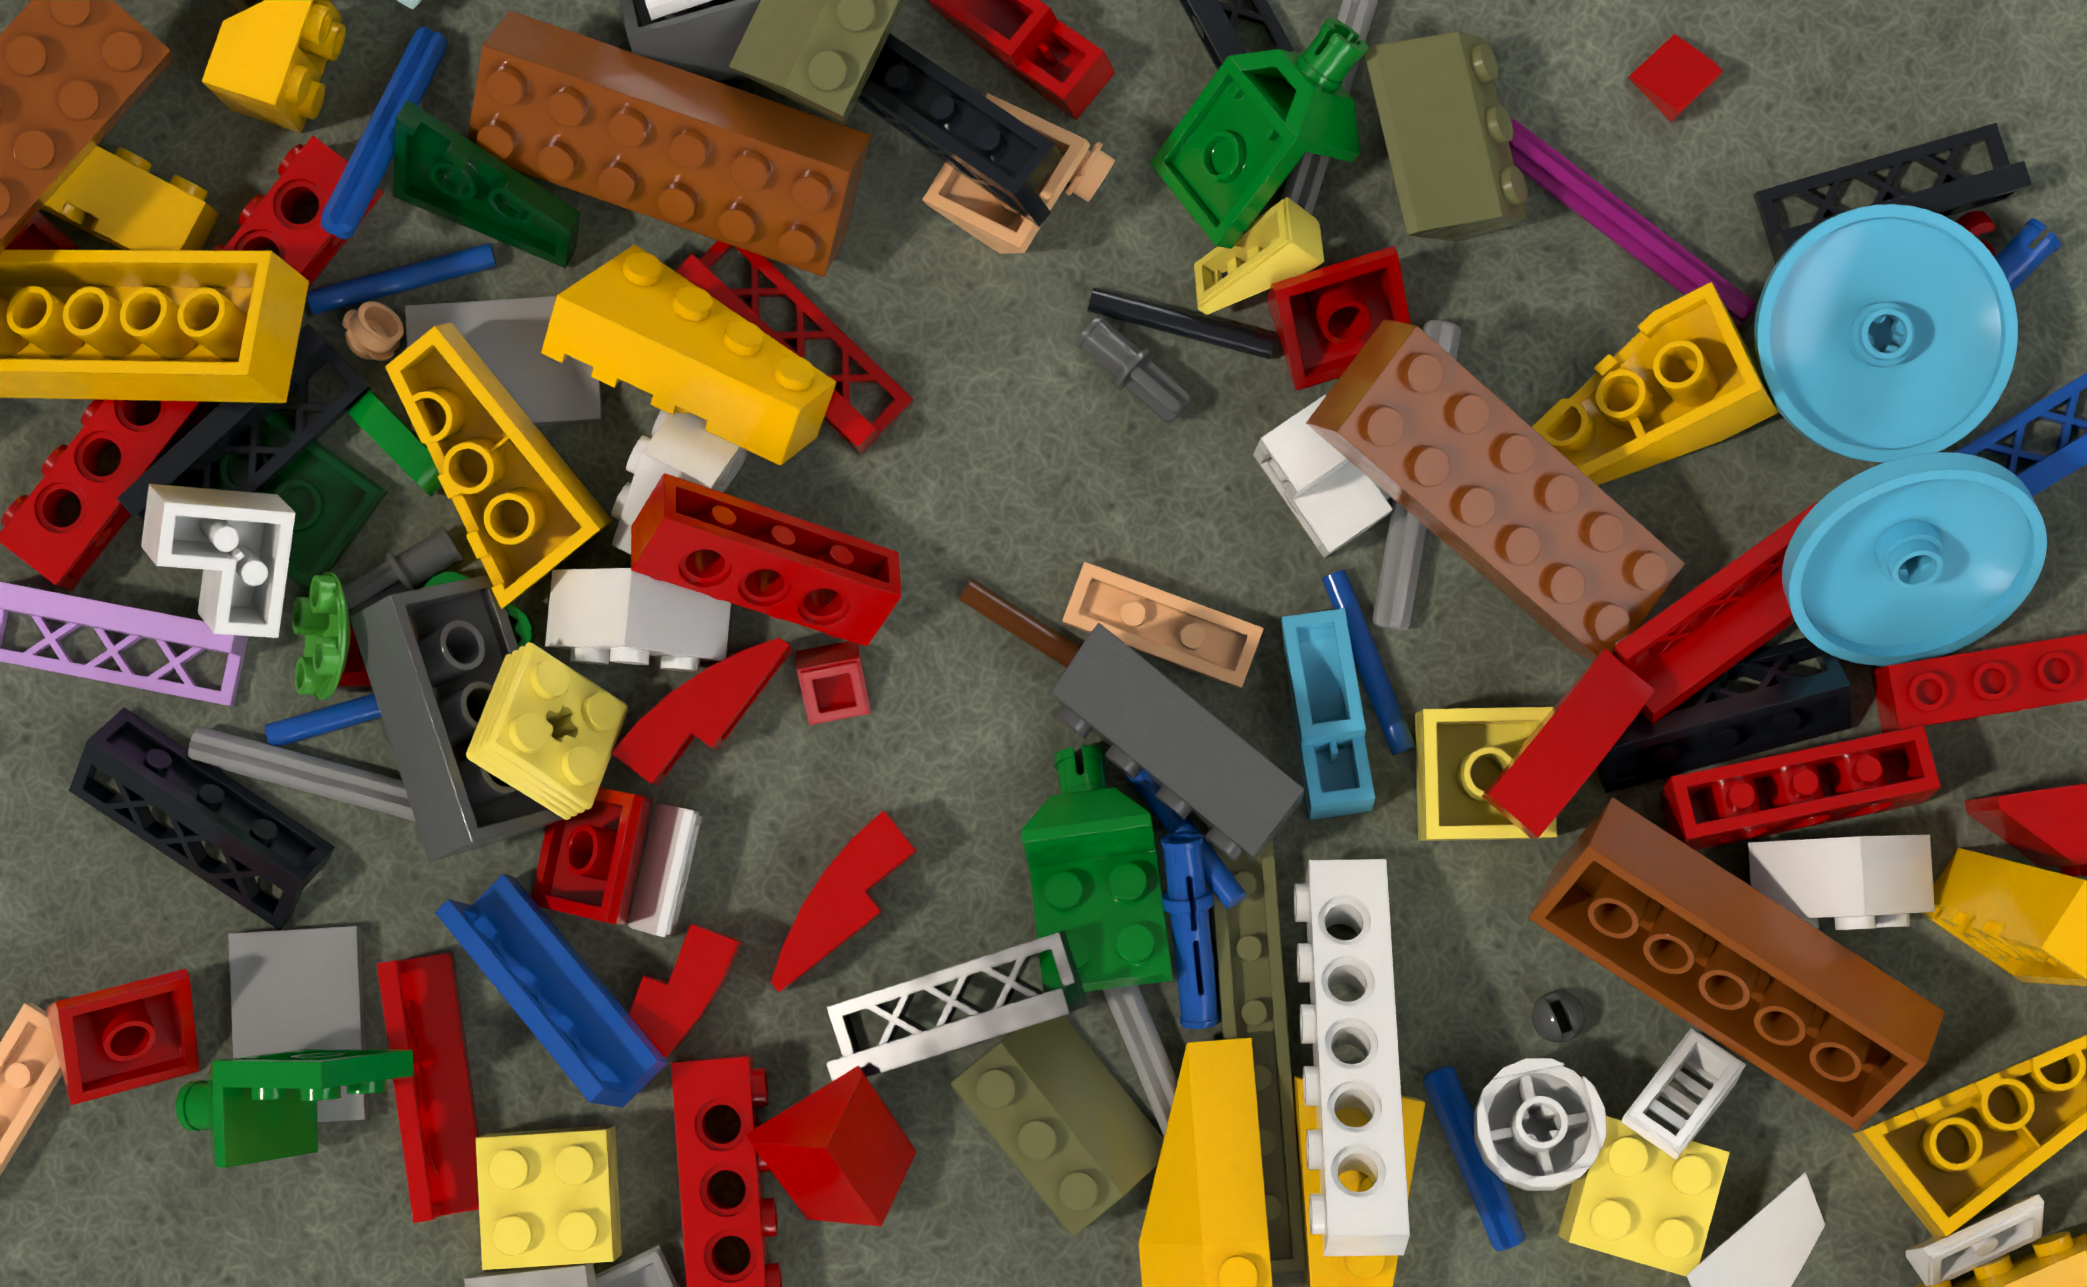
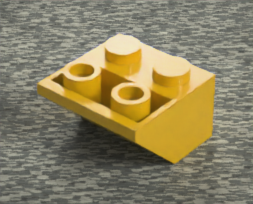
[201,0,346,134]

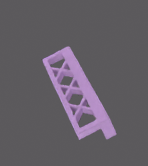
[0,582,249,707]

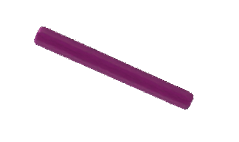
[1508,118,1755,329]

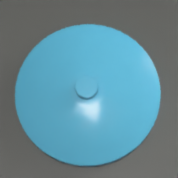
[1754,204,2018,463]
[1782,452,2047,666]

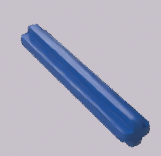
[321,27,447,239]

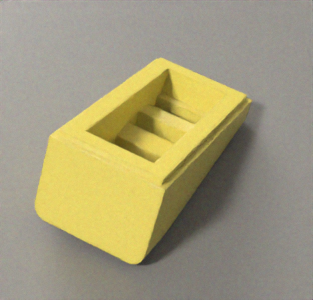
[1194,197,1324,315]

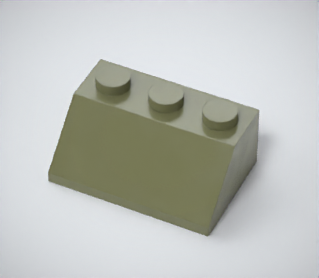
[729,0,906,125]
[1365,31,1528,242]
[950,1015,1164,1237]

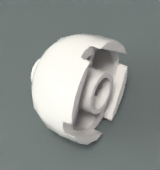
[1473,1058,1607,1191]

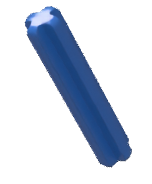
[1423,1065,1525,1251]

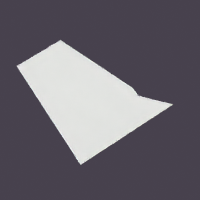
[1687,1172,1825,1287]

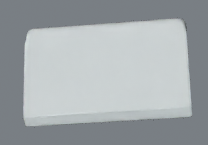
[628,804,702,937]
[1905,1194,2044,1286]

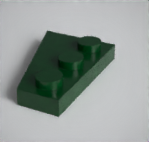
[393,100,580,269]

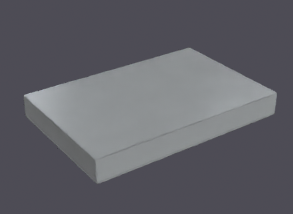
[405,296,604,434]
[228,926,369,1122]

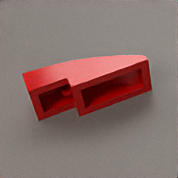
[924,0,1116,120]
[611,637,794,786]
[1481,648,1655,839]
[771,810,917,992]
[629,924,744,1059]

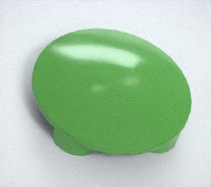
[292,572,351,700]

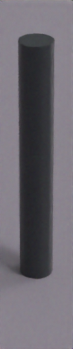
[1087,287,1277,360]

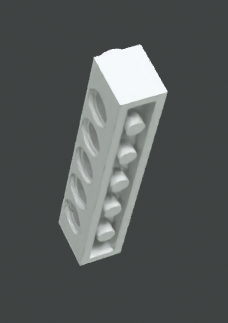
[1294,859,1410,1256]

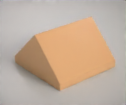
[922,93,1091,254]

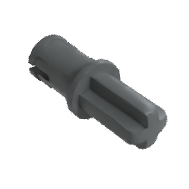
[1075,314,1191,423]
[342,526,465,616]

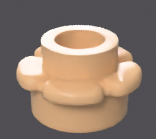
[1065,142,1115,202]
[342,301,404,361]

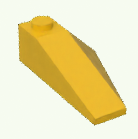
[1532,282,1779,485]
[1139,1037,1273,1287]

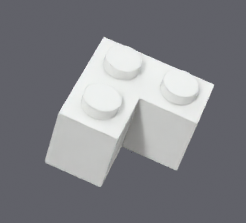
[1253,395,1393,559]
[611,410,748,554]
[141,484,295,638]
[545,568,731,672]
[1748,834,1935,930]

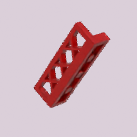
[675,240,914,455]
[1613,502,1817,724]
[376,952,480,1223]

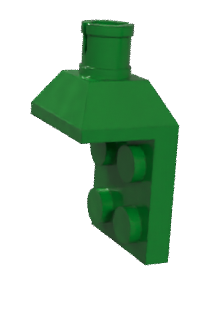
[1150,18,1368,249]
[1021,745,1173,992]
[176,1049,414,1168]

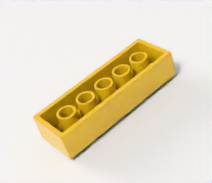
[0,250,309,403]

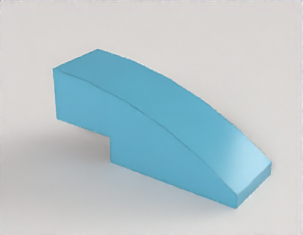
[1281,608,1375,820]

